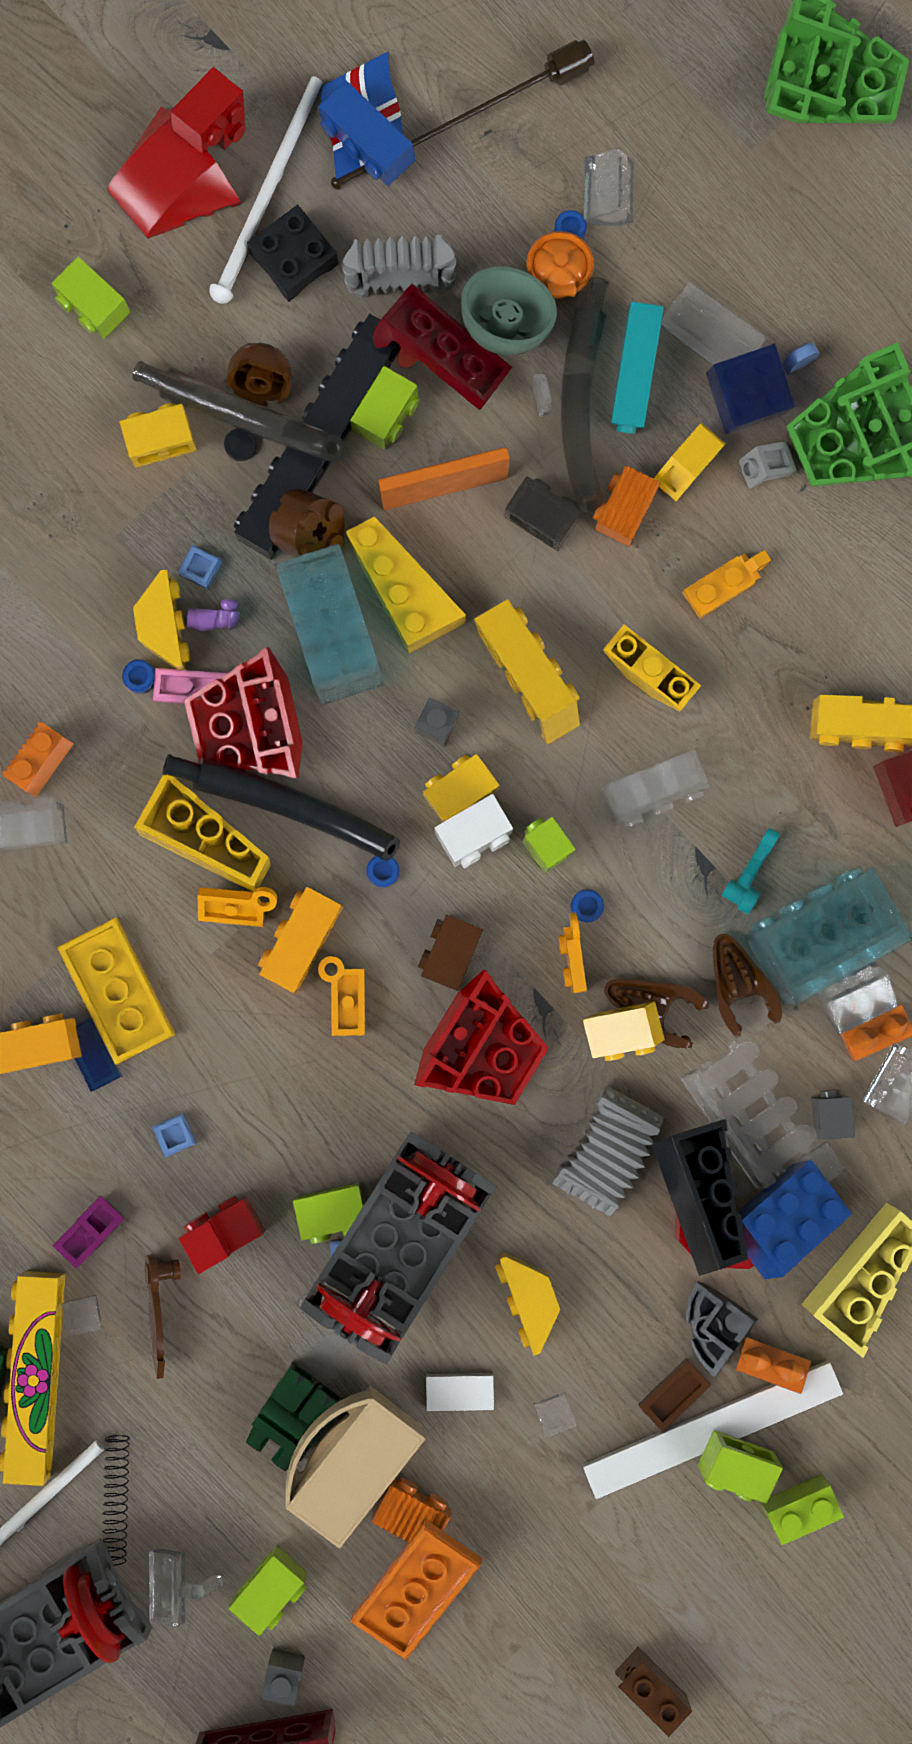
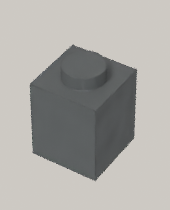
[415,697,459,747]
[811,1090,855,1140]
[261,1649,305,1707]

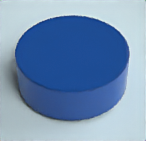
[554,210,587,239]
[122,660,155,694]
[367,856,400,888]
[570,890,604,923]

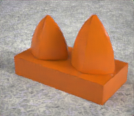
[839,1004,912,1061]
[735,1337,811,1394]

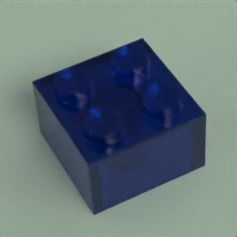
[706,343,795,435]

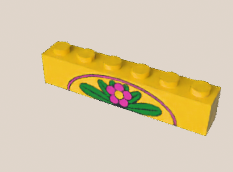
[0,1271,66,1486]

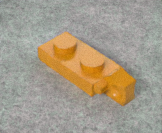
[682,550,772,619]

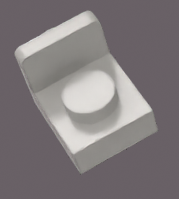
[739,441,797,489]

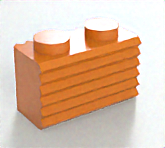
[593,466,660,547]
[2,722,74,797]
[372,1477,451,1542]

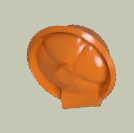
[526,231,594,299]

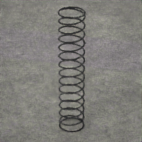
[102,1435,130,1566]

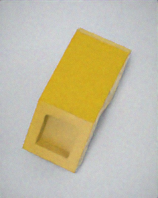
[653,422,726,501]

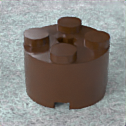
[269,489,345,564]

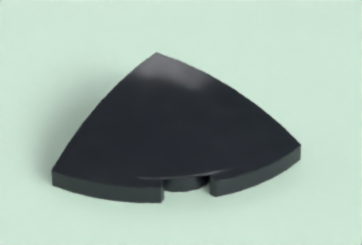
[686,1281,758,1377]

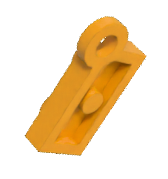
[197,887,278,927]
[558,912,587,993]
[318,956,365,1036]

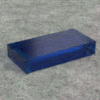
[75,1018,123,1092]

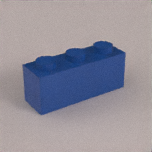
[318,80,415,186]

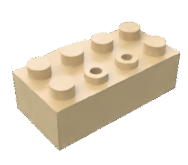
[285,1385,426,1549]

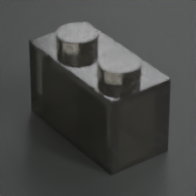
[504,476,581,552]

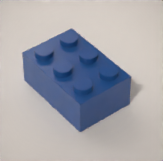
[737,1159,852,1279]

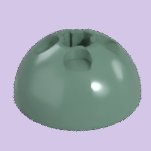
[461,267,557,356]

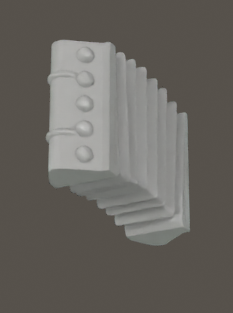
[342,235,456,298]
[551,1085,664,1216]

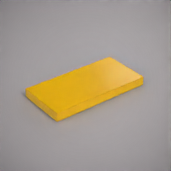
[57,917,176,1065]

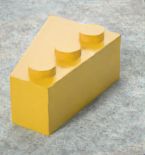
[810,695,912,753]

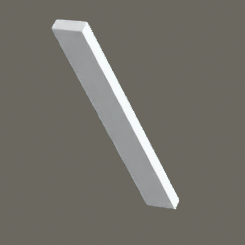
[582,1360,843,1499]

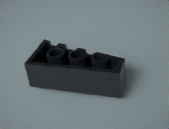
[652,1119,748,1276]

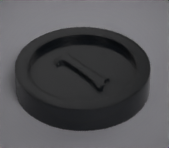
[224,428,257,461]

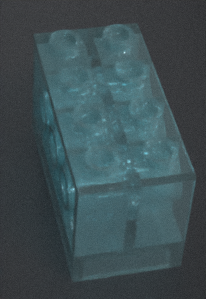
[275,544,384,705]
[745,867,912,1005]

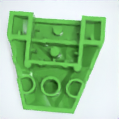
[763,0,909,123]
[786,342,912,487]

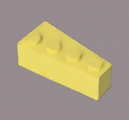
[801,1202,912,1358]

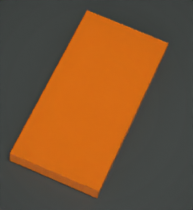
[378,447,510,510]
[350,1520,482,1660]

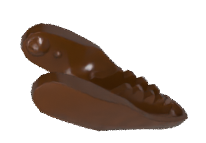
[713,934,782,1038]
[604,979,709,1048]

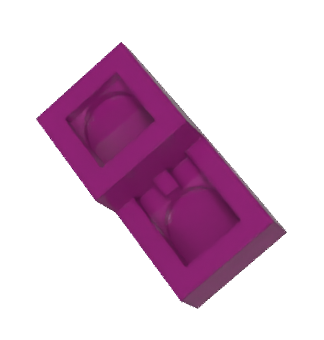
[52,1195,124,1269]

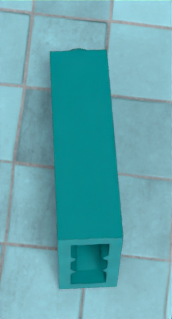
[610,301,664,434]

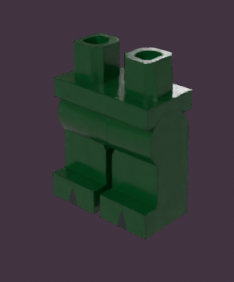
[246,1361,343,1471]

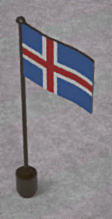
[321,39,594,190]

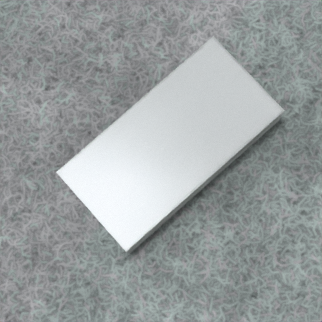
[426,1373,494,1411]

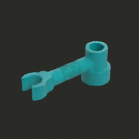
[721,827,781,915]

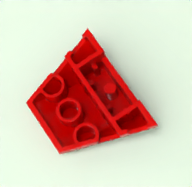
[107,107,241,239]
[184,647,302,778]
[414,969,549,1105]

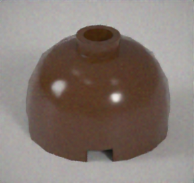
[226,342,292,407]

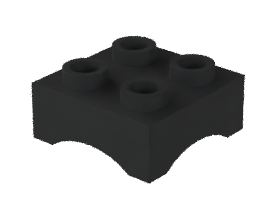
[247,204,339,302]

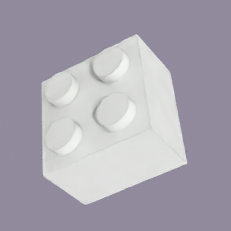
[434,794,513,869]

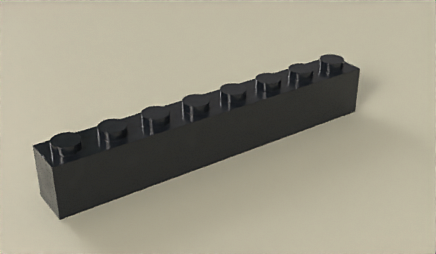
[234,313,401,560]

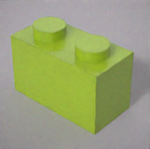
[51,256,130,339]
[350,366,420,450]
[522,817,576,874]
[293,1182,365,1244]
[697,1430,783,1504]
[761,1474,844,1545]
[228,1545,307,1636]

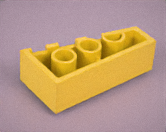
[346,516,466,654]
[474,599,580,745]
[134,775,271,892]

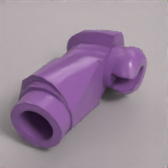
[187,599,241,632]

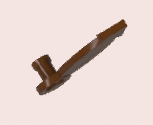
[145,1254,181,1379]

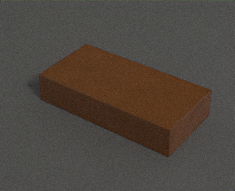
[638,1358,711,1432]

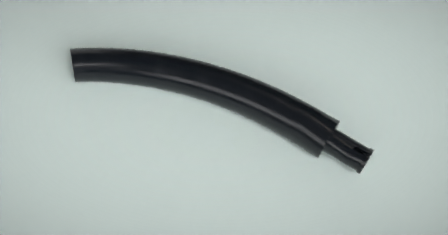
[162,754,400,861]

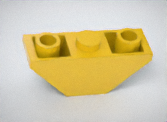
[133,570,190,671]
[603,624,701,712]
[495,1252,560,1356]

